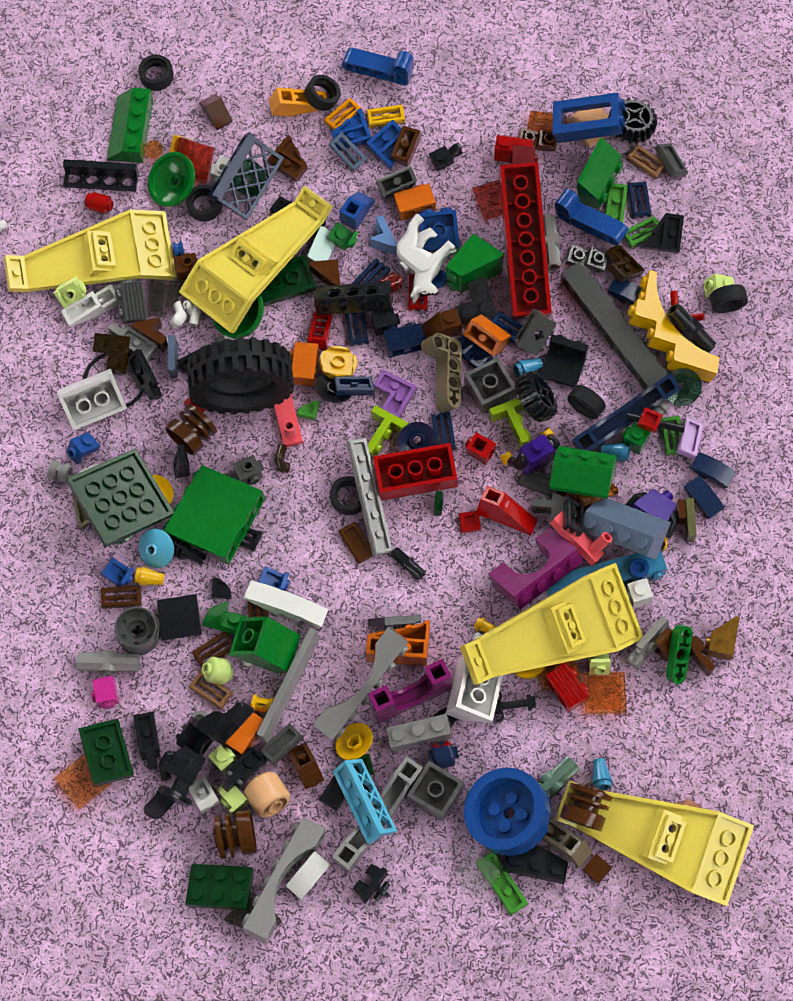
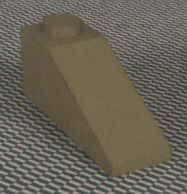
[542,818,593,868]

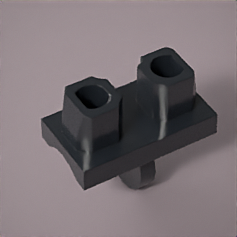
[353,864,390,904]

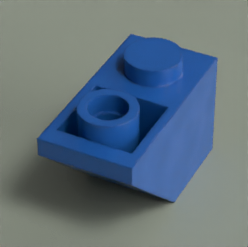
[339,192,375,230]

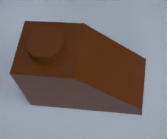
[421,308,462,339]
[288,742,324,789]

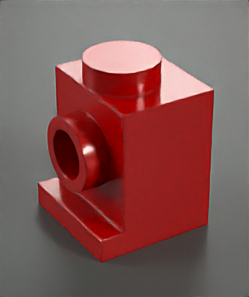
[465,432,496,465]

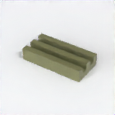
[685,498,697,542]

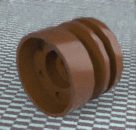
[165,404,217,456]
[560,783,613,832]
[213,810,257,859]

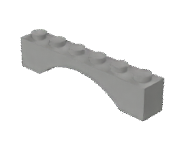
[313,626,409,740]
[332,756,423,873]
[242,817,325,945]

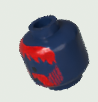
[428,741,459,769]

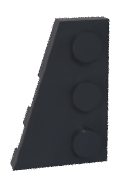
[502,845,568,884]

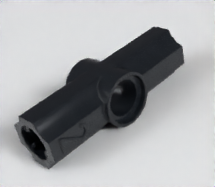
[666,303,716,352]

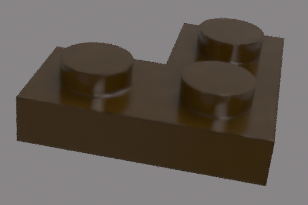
[606,245,645,282]
[93,333,130,375]

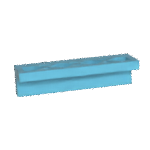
[333,759,397,844]

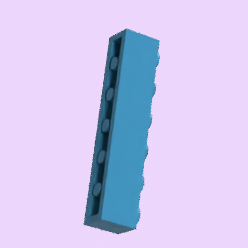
[546,549,667,597]

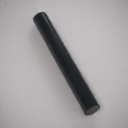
[626,412,685,433]

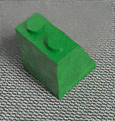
[446,234,504,293]
[229,617,301,673]

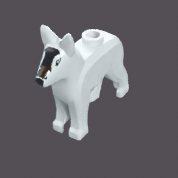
[396,214,457,303]

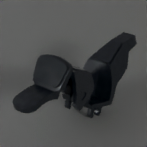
[144,702,254,819]

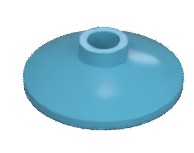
[138,529,174,568]

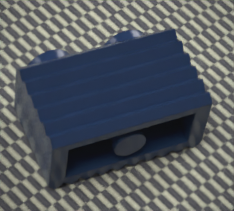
[383,322,425,358]

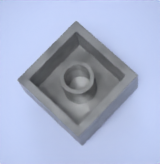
[464,357,517,414]
[407,761,464,822]

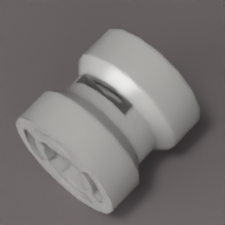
[47,460,73,484]

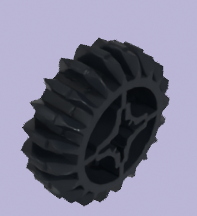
[608,97,658,145]
[515,371,558,423]

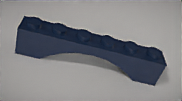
[571,373,681,451]

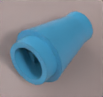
[513,357,543,378]
[600,443,630,463]
[592,758,613,791]

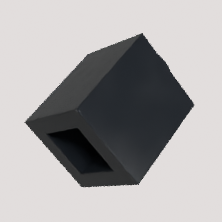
[371,307,400,336]

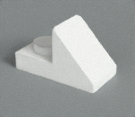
[189,776,220,813]

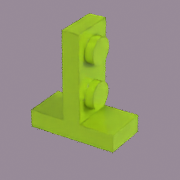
[489,397,531,448]
[368,405,409,460]

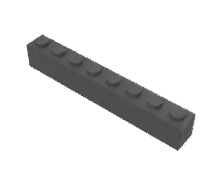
[560,262,669,391]

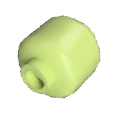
[202,657,233,685]

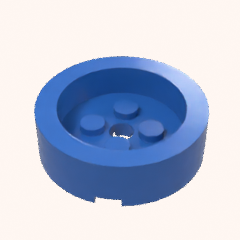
[464,767,552,856]

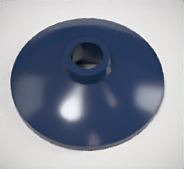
[398,422,437,451]

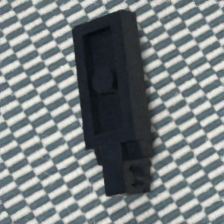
[127,349,162,400]
[133,711,161,770]
[222,747,267,792]

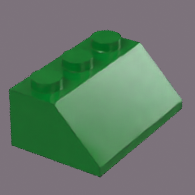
[577,138,624,209]
[549,446,617,499]

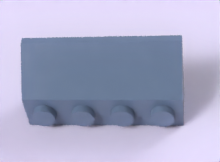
[584,498,671,560]

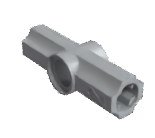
[543,213,561,271]
[76,650,140,674]

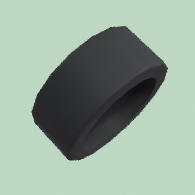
[138,54,174,91]
[304,74,341,111]
[186,184,222,222]
[710,284,748,313]
[567,385,606,419]
[330,476,362,516]

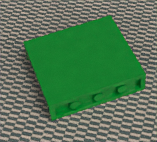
[164,465,266,565]

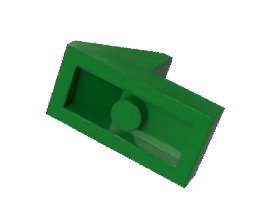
[202,601,247,634]

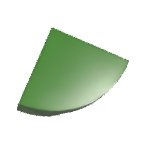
[296,401,320,421]

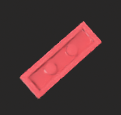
[274,394,303,447]
[550,511,612,566]

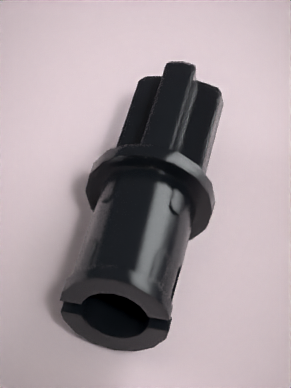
[390,547,426,581]

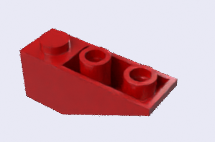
[476,486,538,536]

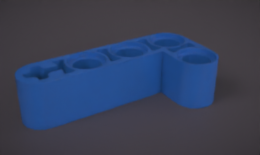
[342,47,414,86]
[554,188,629,246]

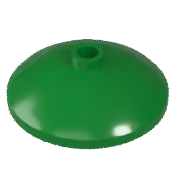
[148,152,195,207]
[213,294,264,339]

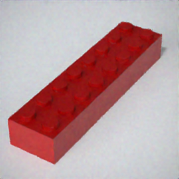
[498,162,552,320]

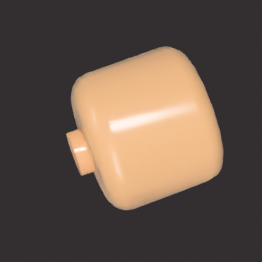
[244,772,290,818]

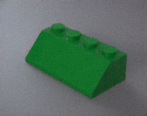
[107,88,153,163]

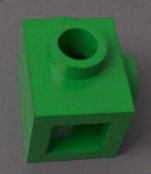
[622,422,651,455]

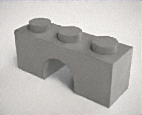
[386,714,453,753]

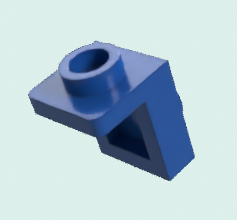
[66,432,100,464]
[100,557,134,587]
[258,566,290,591]

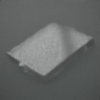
[452,848,501,899]

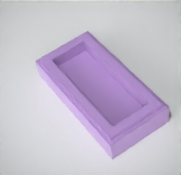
[676,417,703,459]

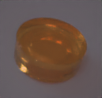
[144,140,163,159]

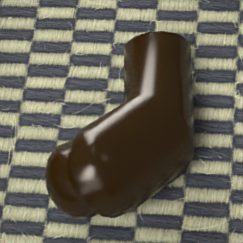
[275,444,291,473]

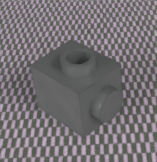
[232,455,264,485]

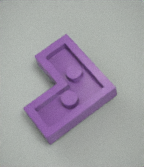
[374,370,417,418]

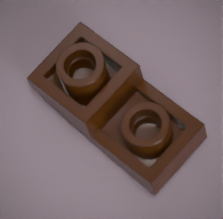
[518,127,557,151]
[690,636,716,677]

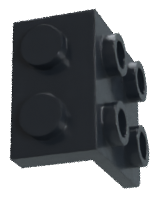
[540,334,589,387]

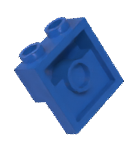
[419,207,460,251]

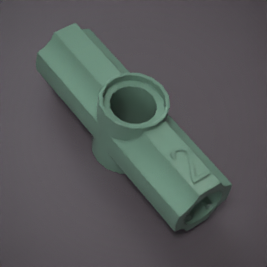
[537,756,580,798]

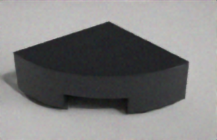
[211,578,232,599]

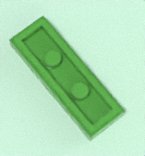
[605,183,628,223]
[476,852,529,916]

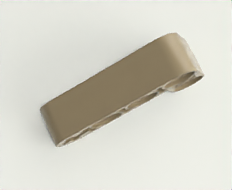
[421,333,462,414]

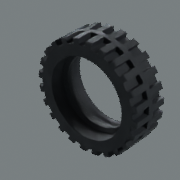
[187,337,294,414]

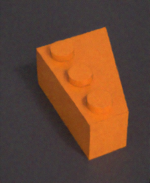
[366,620,430,666]

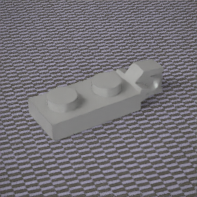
[108,322,158,362]
[627,617,670,669]

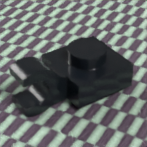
[429,142,463,171]

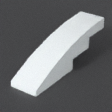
[61,280,133,327]
[243,580,328,629]

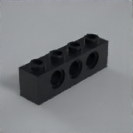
[314,281,394,315]

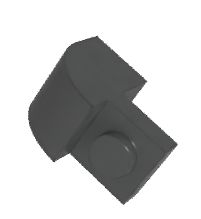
[531,493,565,529]

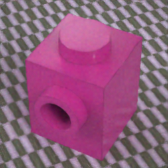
[91,676,120,709]

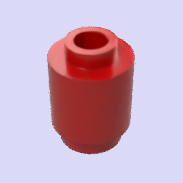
[84,192,114,214]

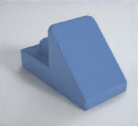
[370,215,397,255]

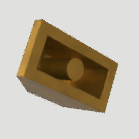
[705,616,740,661]

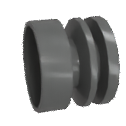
[115,606,160,656]

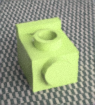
[54,276,87,309]
[208,745,238,776]
[217,785,249,817]

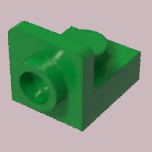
[326,222,359,251]

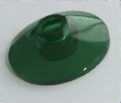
[233,160,266,196]
[667,368,702,406]

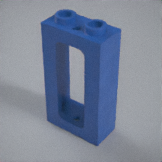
[553,92,625,143]

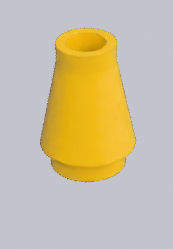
[135,566,165,586]

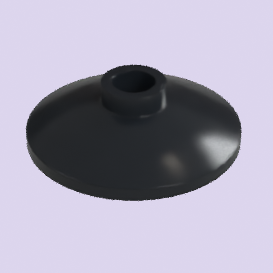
[315,374,352,403]

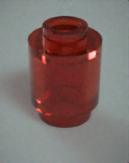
[378,272,404,293]

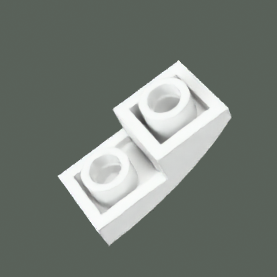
[286,851,331,900]

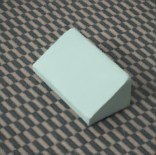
[307,226,335,263]

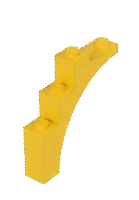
[627,270,719,383]

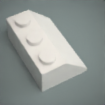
[57,369,127,431]
[446,657,503,722]

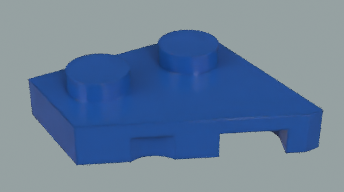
[331,108,372,150]
[366,120,402,169]

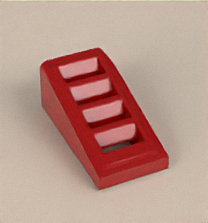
[307,311,333,350]

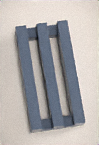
[328,132,367,172]
[168,335,178,378]

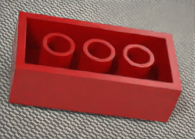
[373,443,458,501]

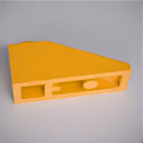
[268,87,327,116]

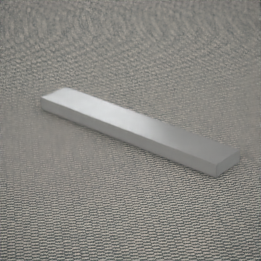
[346,438,393,556]
[257,628,320,744]

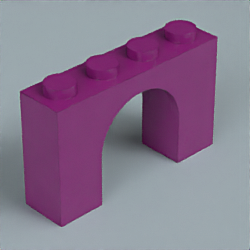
[488,527,583,610]
[368,659,452,724]

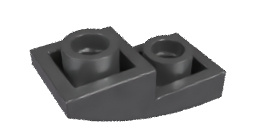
[565,244,608,271]

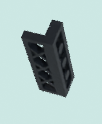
[63,159,139,192]

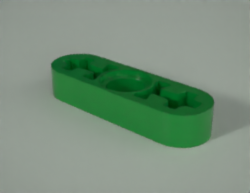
[666,624,693,684]

